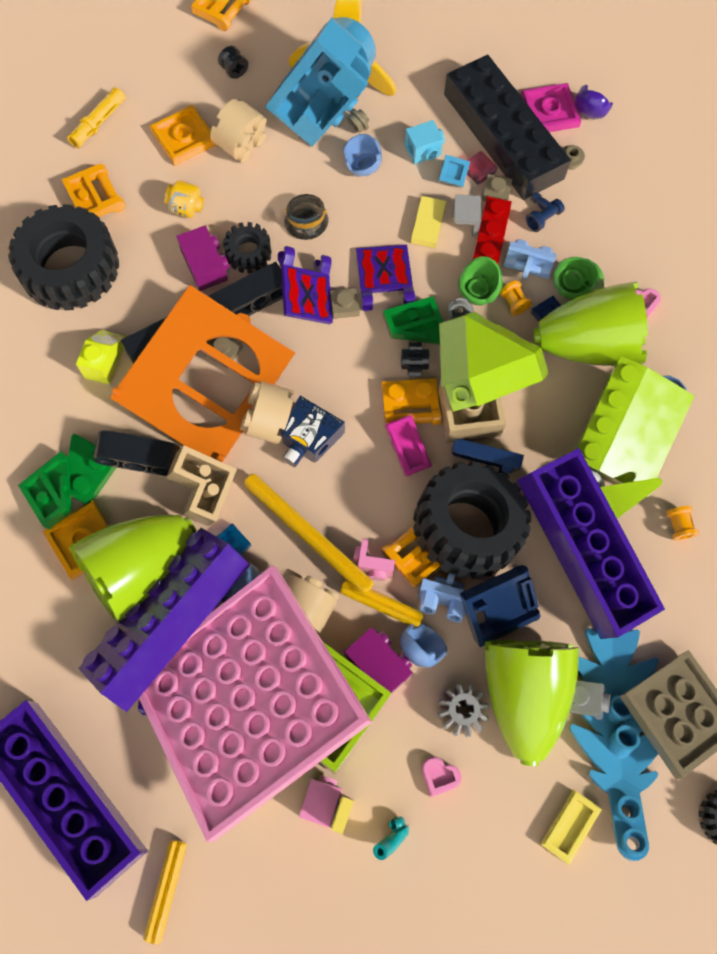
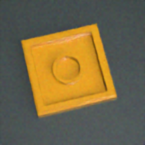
[150,105,216,166]
[42,501,109,581]

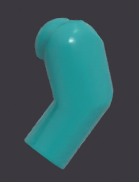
[373,816,409,860]

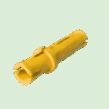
[67,87,126,149]

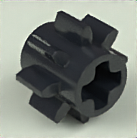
[401,342,429,376]

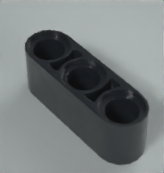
[93,430,180,476]

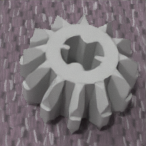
[437,684,489,738]

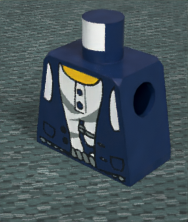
[281,395,345,467]

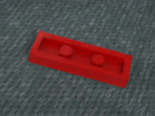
[473,196,512,264]

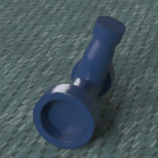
[526,192,565,232]

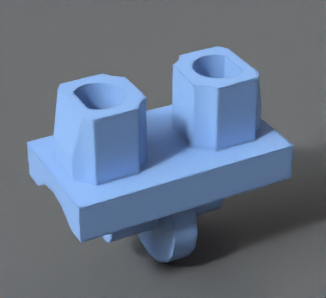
[503,239,557,279]
[417,571,466,623]

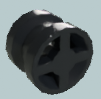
[218,45,249,79]

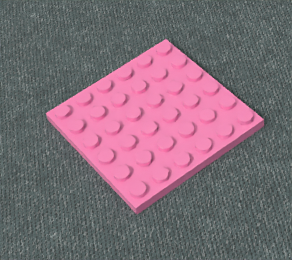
[139,565,372,842]

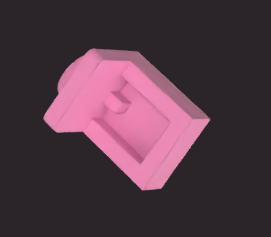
[353,539,395,581]

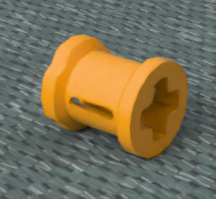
[499,280,533,316]
[666,506,699,541]

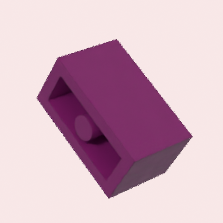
[176,225,230,291]
[344,627,413,696]

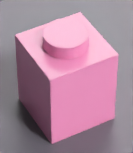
[299,775,342,828]

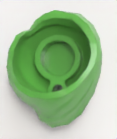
[458,256,503,306]
[553,257,605,300]

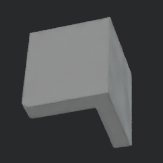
[452,195,481,236]

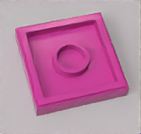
[521,83,581,132]

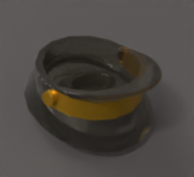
[284,194,329,240]

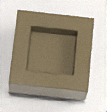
[482,174,512,202]
[330,288,360,319]
[204,337,242,369]

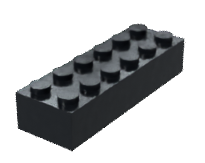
[444,54,571,200]

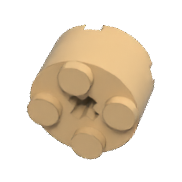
[210,99,267,163]
[240,381,294,444]
[283,569,340,634]

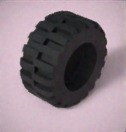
[8,204,119,311]
[413,462,532,579]

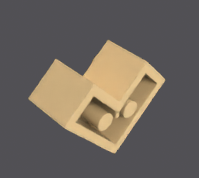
[166,445,237,526]

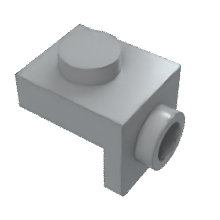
[570,680,611,720]

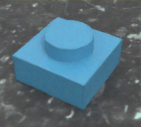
[438,155,470,188]

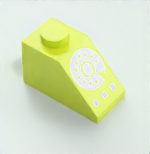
[76,329,128,385]

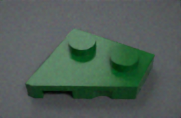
[383,296,443,345]
[68,433,116,505]
[18,451,72,530]

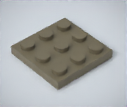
[620,650,717,780]

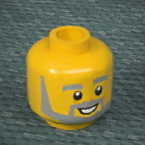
[164,180,205,219]

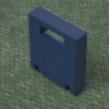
[451,439,524,475]
[459,565,541,647]

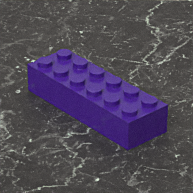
[517,448,665,639]
[78,528,250,712]
[0,700,148,901]

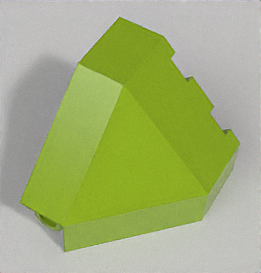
[439,312,549,412]

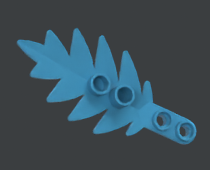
[569,628,659,861]

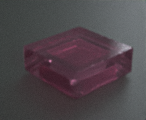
[467,151,497,185]

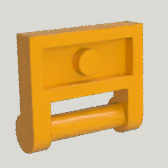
[191,0,251,31]
[61,164,126,217]
[382,378,441,426]
[380,527,442,589]

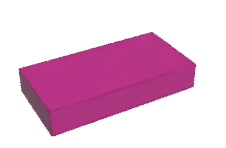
[385,415,432,477]

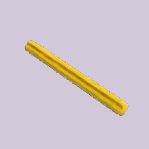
[244,473,374,594]

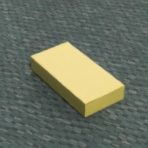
[411,196,446,248]
[540,790,602,865]
[331,797,354,834]

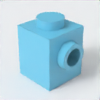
[404,120,445,165]

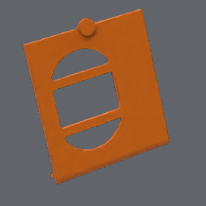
[110,285,295,462]

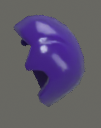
[575,85,613,120]

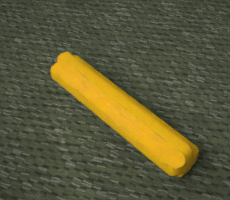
[340,579,424,628]
[143,840,187,944]

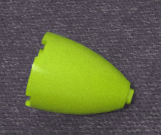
[533,281,648,366]
[69,515,196,622]
[485,639,579,766]

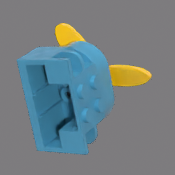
[265,0,396,147]

